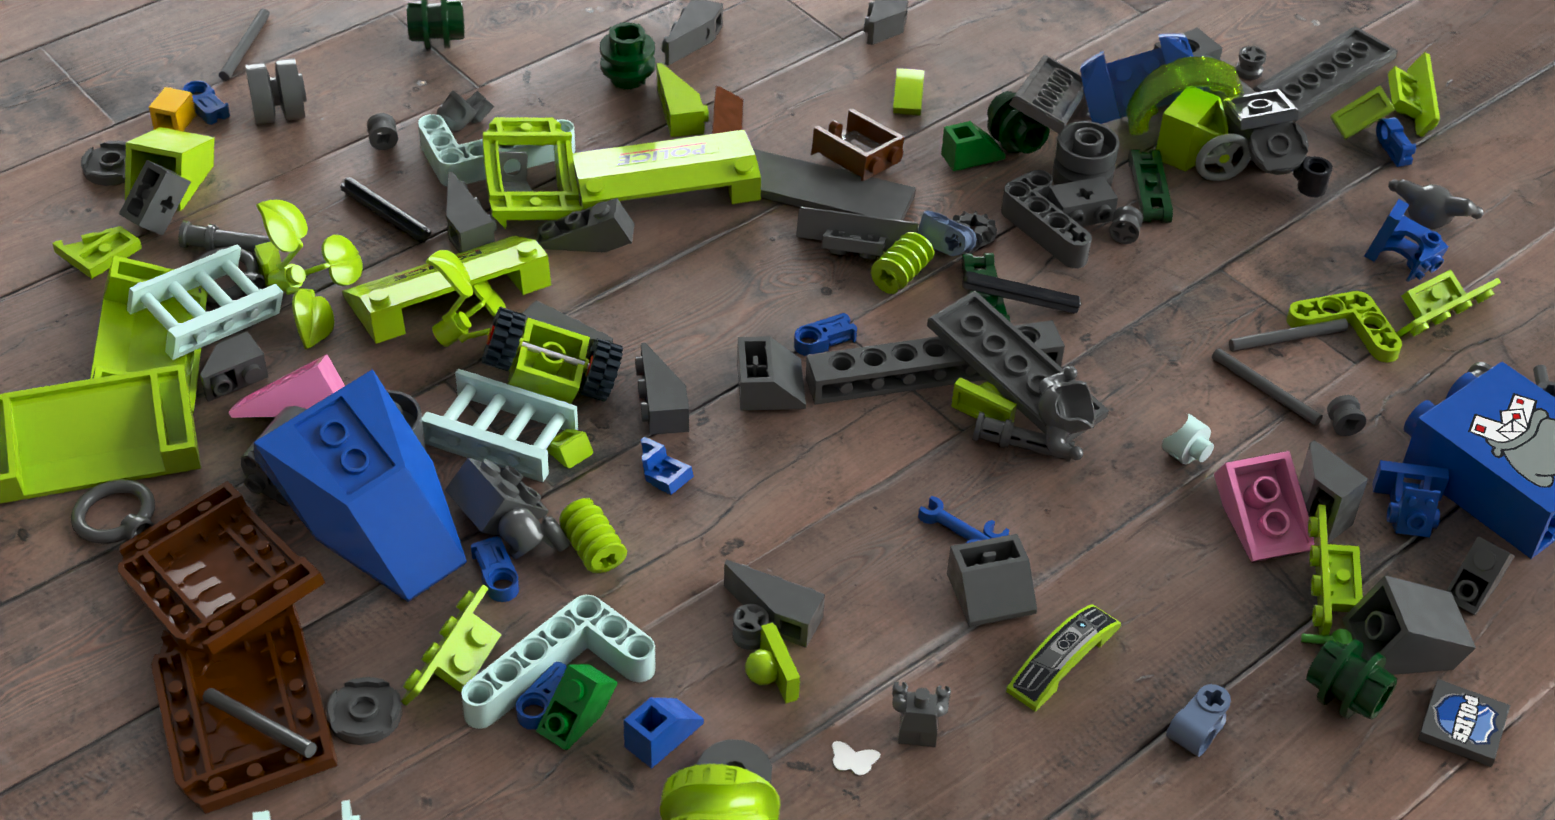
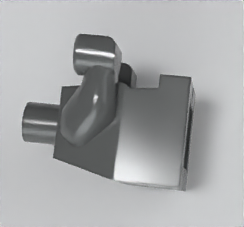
[892,682,951,747]

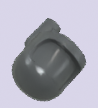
[437,90,494,132]
[498,507,570,559]

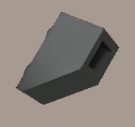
[864,0,908,45]
[200,331,268,402]
[1447,536,1515,615]

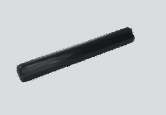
[340,177,431,243]
[962,271,1081,314]

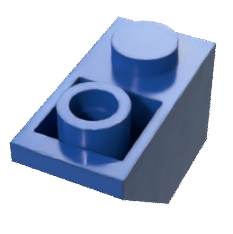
[624,697,704,769]

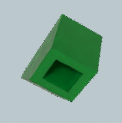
[941,121,1006,171]
[536,664,618,750]

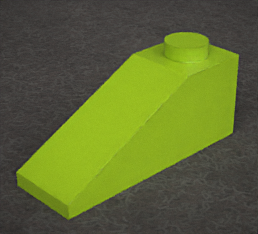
[656,63,709,137]

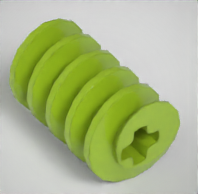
[871,232,934,294]
[559,498,627,573]

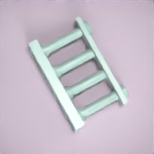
[127,244,283,360]
[422,369,578,482]

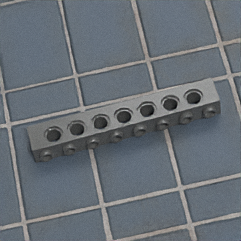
[805,320,1065,405]

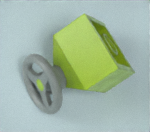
[1156,85,1251,181]

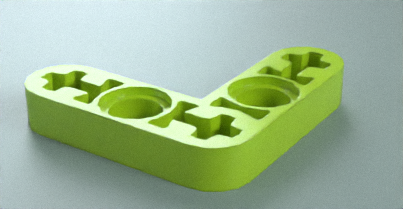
[1286,291,1402,363]

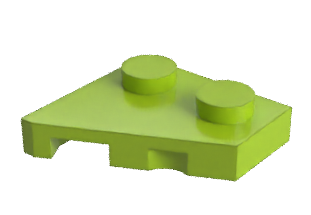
[52,226,142,279]

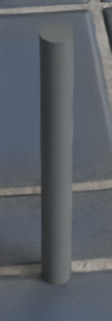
[219,9,270,81]
[1229,318,1348,351]
[1212,348,1323,426]
[203,688,316,758]

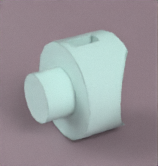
[1162,414,1214,464]

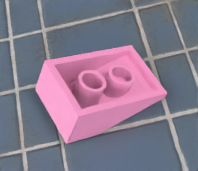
[228,354,345,418]
[1214,451,1314,562]

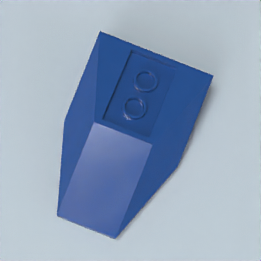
[253,369,467,602]

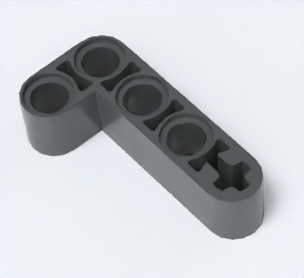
[1001,170,1092,268]

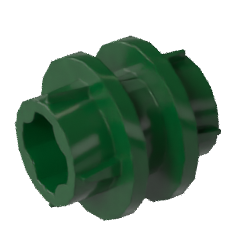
[407,0,465,49]
[600,22,655,89]
[987,91,1050,154]
[1306,639,1398,719]

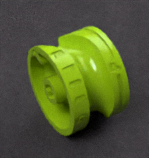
[659,764,780,820]

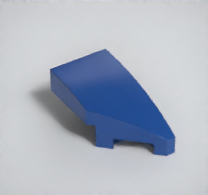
[641,437,694,495]

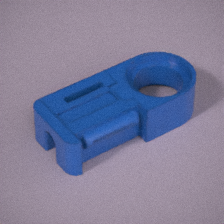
[183,80,230,125]
[1376,117,1416,167]
[794,313,857,356]
[471,537,519,602]
[516,662,567,730]

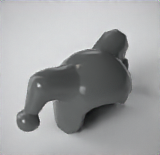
[1388,179,1484,229]
[1038,366,1095,460]

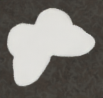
[832,741,881,775]

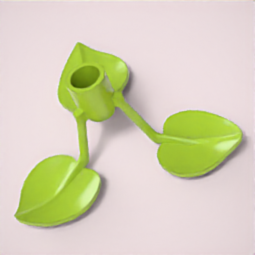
[256,199,363,349]
[425,250,511,372]

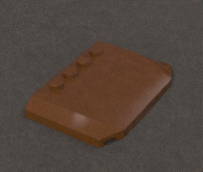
[118,481,325,655]
[151,604,338,814]

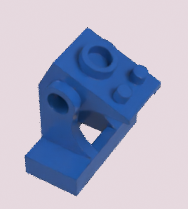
[1364,199,1449,282]
[1372,460,1449,537]

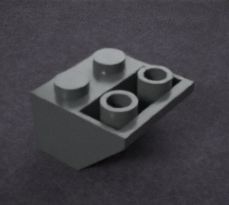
[737,336,806,411]
[1298,440,1368,543]
[445,458,549,537]
[947,534,1037,627]

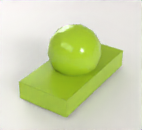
[1330,85,1395,140]
[951,377,1017,422]
[745,623,800,703]

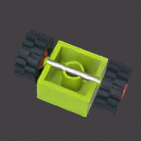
[482,307,623,404]

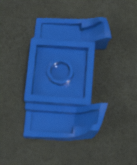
[1080,33,1203,124]

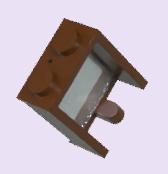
[811,109,904,181]

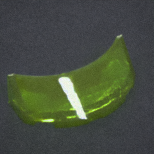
[1126,56,1244,136]

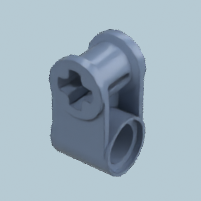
[918,211,977,256]
[1166,684,1231,757]

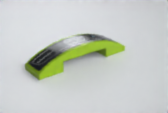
[1006,604,1121,712]

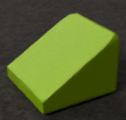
[254,241,281,287]
[546,429,593,468]

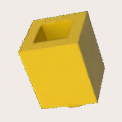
[149,87,196,131]

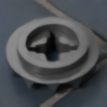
[953,211,997,247]

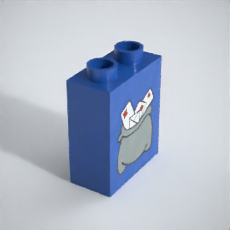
[1403,362,1555,559]

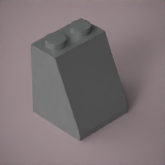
[1342,575,1476,675]

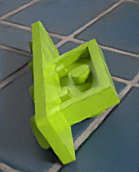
[1388,52,1440,137]
[1396,269,1501,337]
[1308,504,1363,636]
[401,584,502,706]

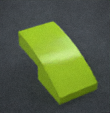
[893,68,924,115]

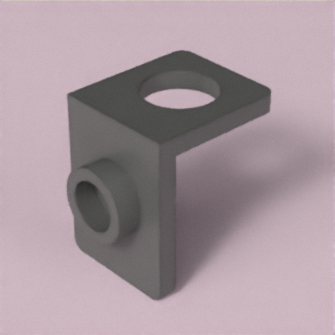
[499,152,532,192]

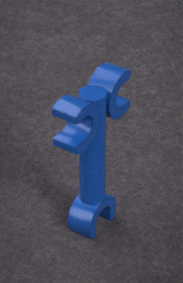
[918,496,1010,543]

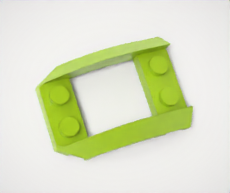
[482,117,583,229]

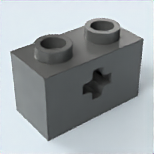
[119,160,191,235]
[1047,176,1118,227]

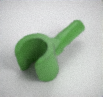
[1301,629,1353,646]

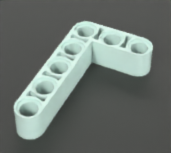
[418,114,575,187]
[461,595,655,729]

